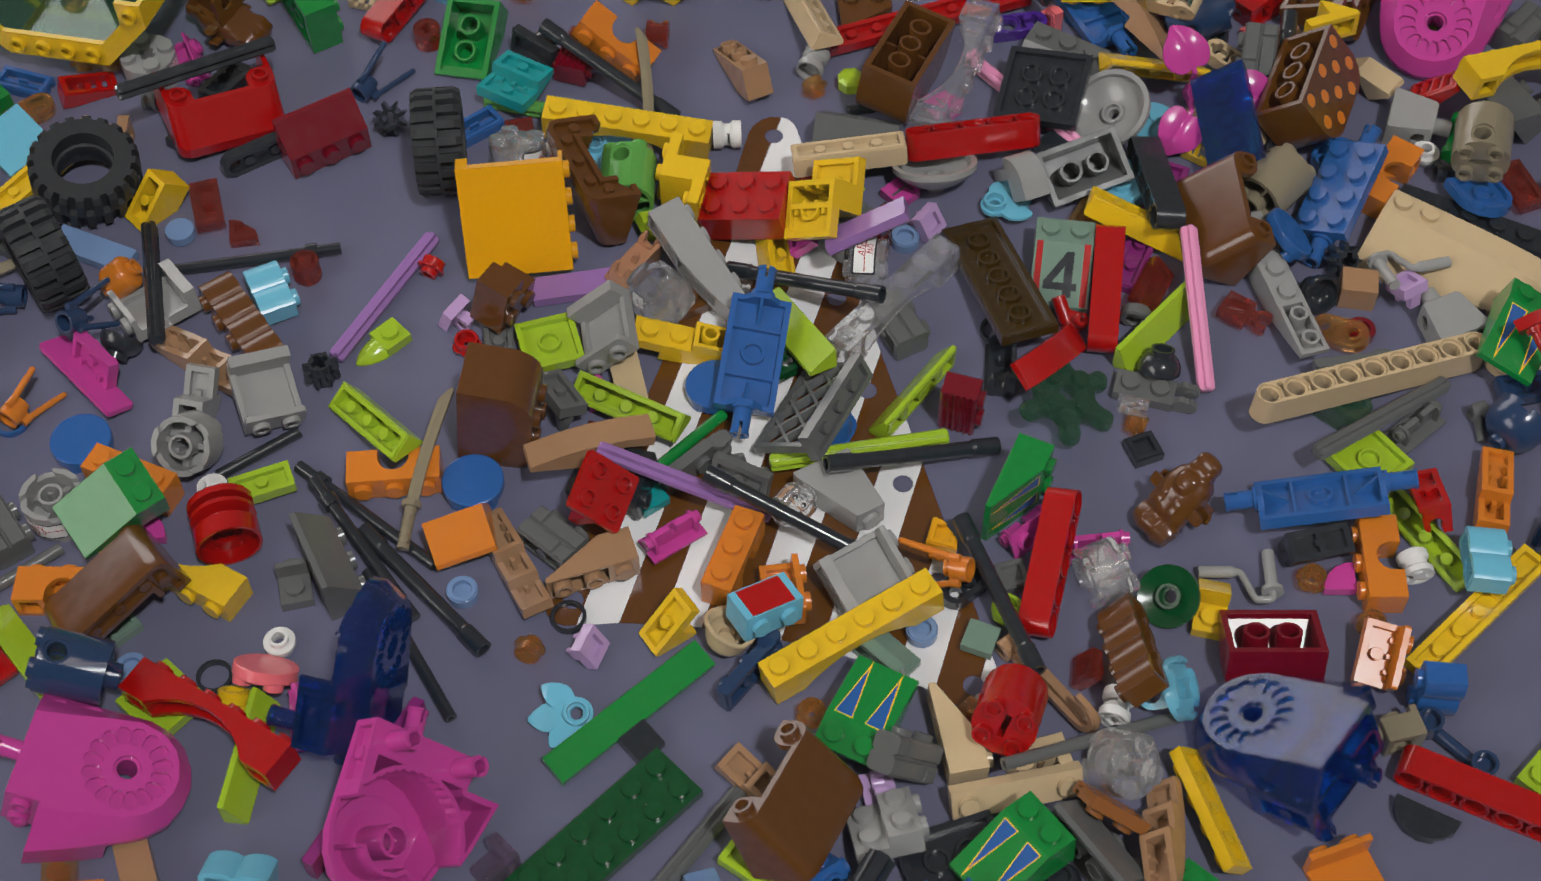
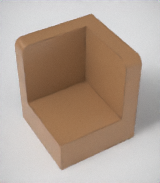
[1337,266,1379,311]

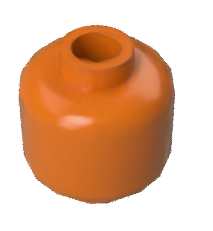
[98,256,143,299]

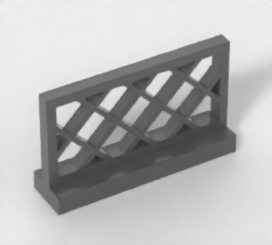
[754,353,873,461]

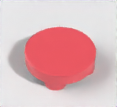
[232,653,300,694]

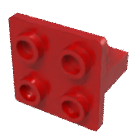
[566,449,639,534]

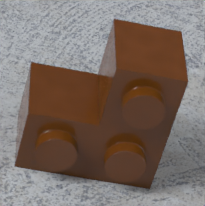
[470,262,536,334]

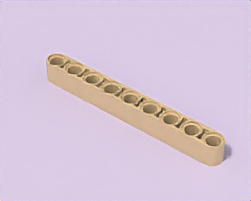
[1249,332,1484,424]

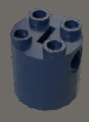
[1160,0,1236,39]
[25,626,124,707]

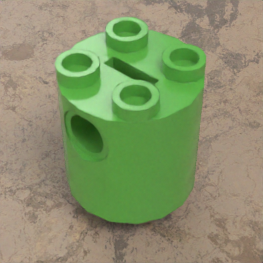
[599,139,657,221]

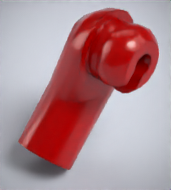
[1051,294,1089,331]

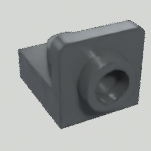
[274,558,315,612]

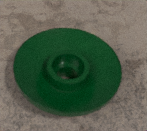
[1137,564,1201,629]

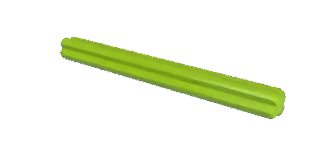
[769,428,950,471]

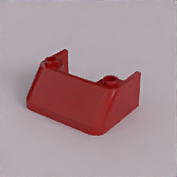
[151,55,285,158]

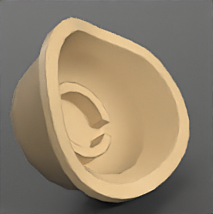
[703,606,756,657]

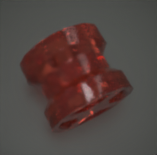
[413,18,441,53]
[645,20,670,48]
[290,250,323,287]

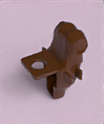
[185,0,273,46]
[1132,452,1223,547]

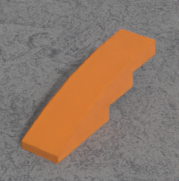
[1473,446,1514,534]

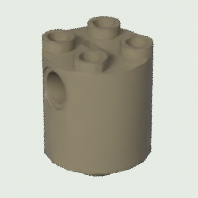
[1450,101,1515,183]
[1242,143,1316,220]

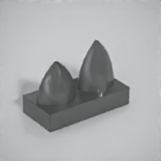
[543,369,588,431]
[711,450,774,496]

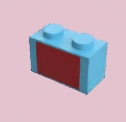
[726,572,804,642]

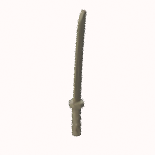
[635,27,654,152]
[397,388,454,551]

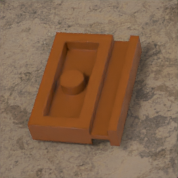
[1072,779,1151,835]

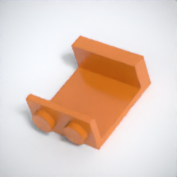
[1302,833,1385,881]

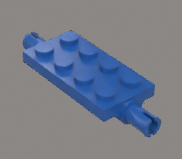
[1054,0,1138,56]
[1295,124,1389,269]
[712,265,792,439]
[1223,466,1419,530]

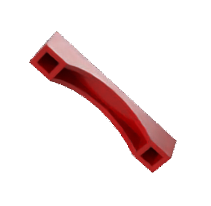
[118,657,301,791]

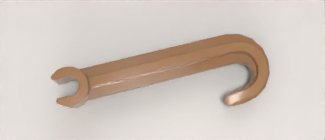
[995,633,1101,733]

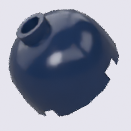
[1485,392,1541,454]

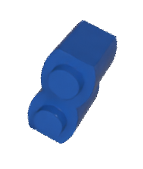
[1406,661,1468,716]

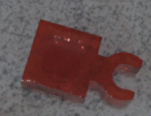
[1215,290,1273,336]

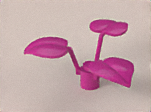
[1157,25,1268,156]

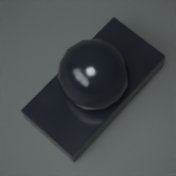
[511,24,560,68]

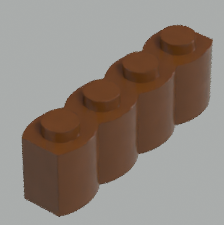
[198,271,283,354]
[1096,592,1169,708]

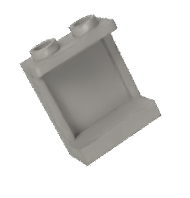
[106,258,202,342]
[566,280,639,375]
[226,345,307,435]
[812,525,915,615]

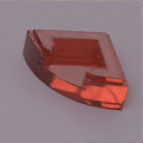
[229,220,260,248]

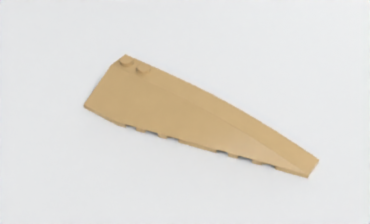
[1357,189,1541,315]

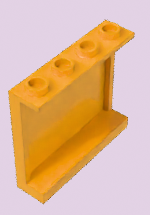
[455,150,579,279]

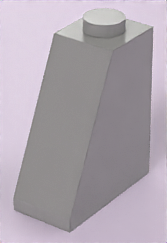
[793,448,885,532]

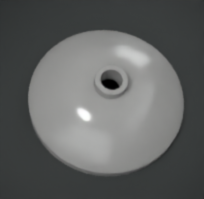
[1075,69,1151,145]
[892,155,978,192]

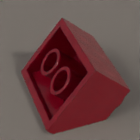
[271,88,372,180]
[1218,610,1329,683]

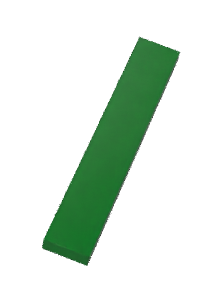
[542,640,716,786]

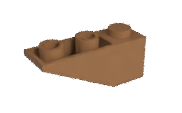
[713,40,774,101]
[545,526,641,599]

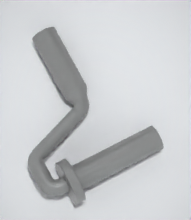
[1367,250,1451,290]
[1197,549,1284,604]

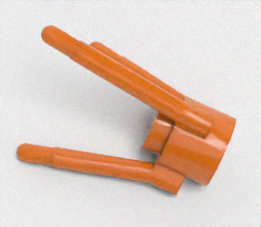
[0,366,67,428]
[898,537,975,588]

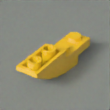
[635,315,726,364]

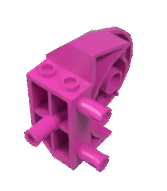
[1379,0,1513,80]
[0,694,191,864]
[321,706,499,881]

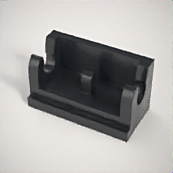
[984,331,1017,397]
[1278,521,1356,568]

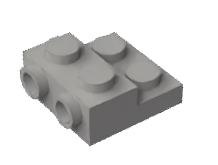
[846,786,930,866]

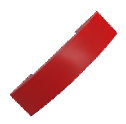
[1010,320,1087,391]

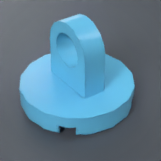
[1141,655,1200,723]

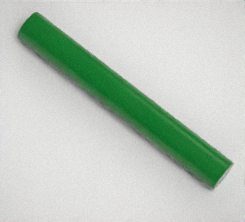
[658,409,728,466]

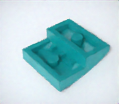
[476,50,554,114]

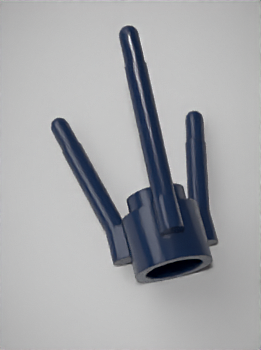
[350,41,416,103]
[55,277,120,334]
[0,282,28,315]

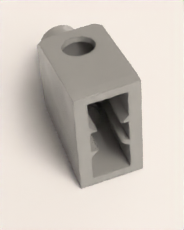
[1381,87,1453,144]
[1417,287,1488,342]

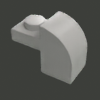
[993,151,1051,202]
[172,363,221,419]

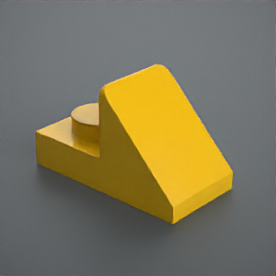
[1303,0,1360,38]
[1190,578,1232,641]
[638,588,700,656]

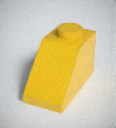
[124,168,190,232]

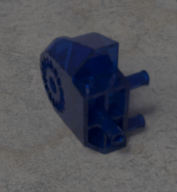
[266,576,412,766]
[1195,673,1384,842]

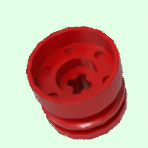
[186,483,263,565]

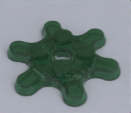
[1014,362,1114,447]

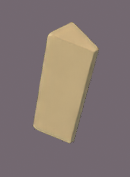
[783,0,844,50]
[790,131,908,178]

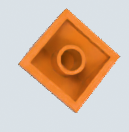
[422,503,498,570]

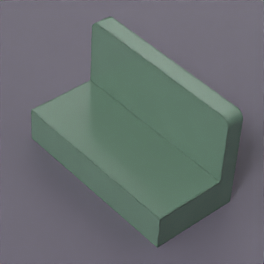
[852,632,921,677]

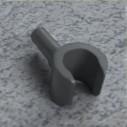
[1467,400,1489,444]

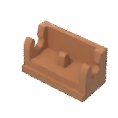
[604,230,663,290]

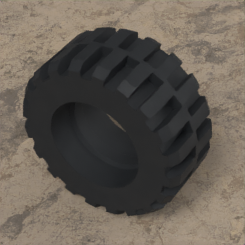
[409,86,468,198]
[26,116,143,228]
[0,195,90,313]

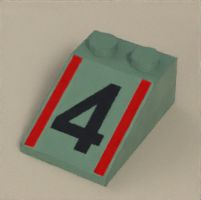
[1031,217,1096,313]

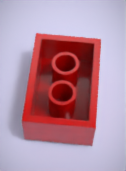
[698,171,796,240]

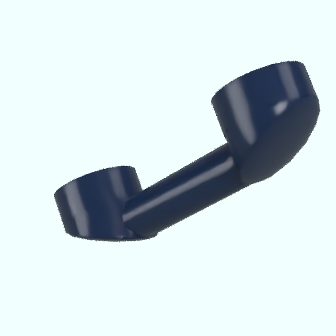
[1419,706,1500,776]

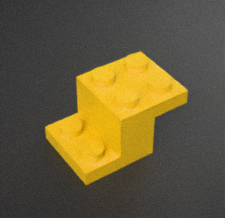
[655,131,711,227]
[784,156,866,241]

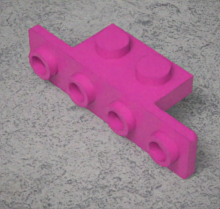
[39,331,133,417]

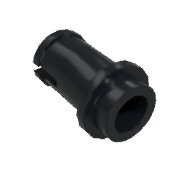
[1432,160,1456,183]

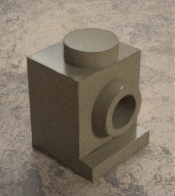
[1370,704,1428,757]

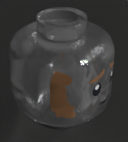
[772,482,817,529]

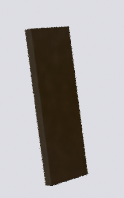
[942,217,1059,346]

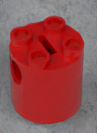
[971,663,1049,756]

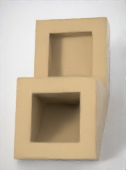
[1355,57,1404,100]

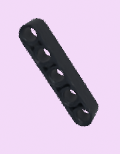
[1127,136,1186,230]

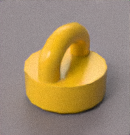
[217,685,250,711]

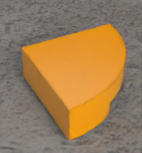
[926,517,957,553]

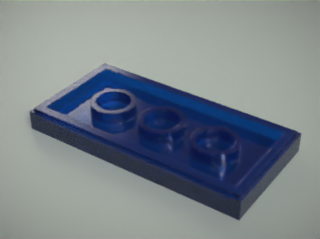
[1190,59,1266,165]

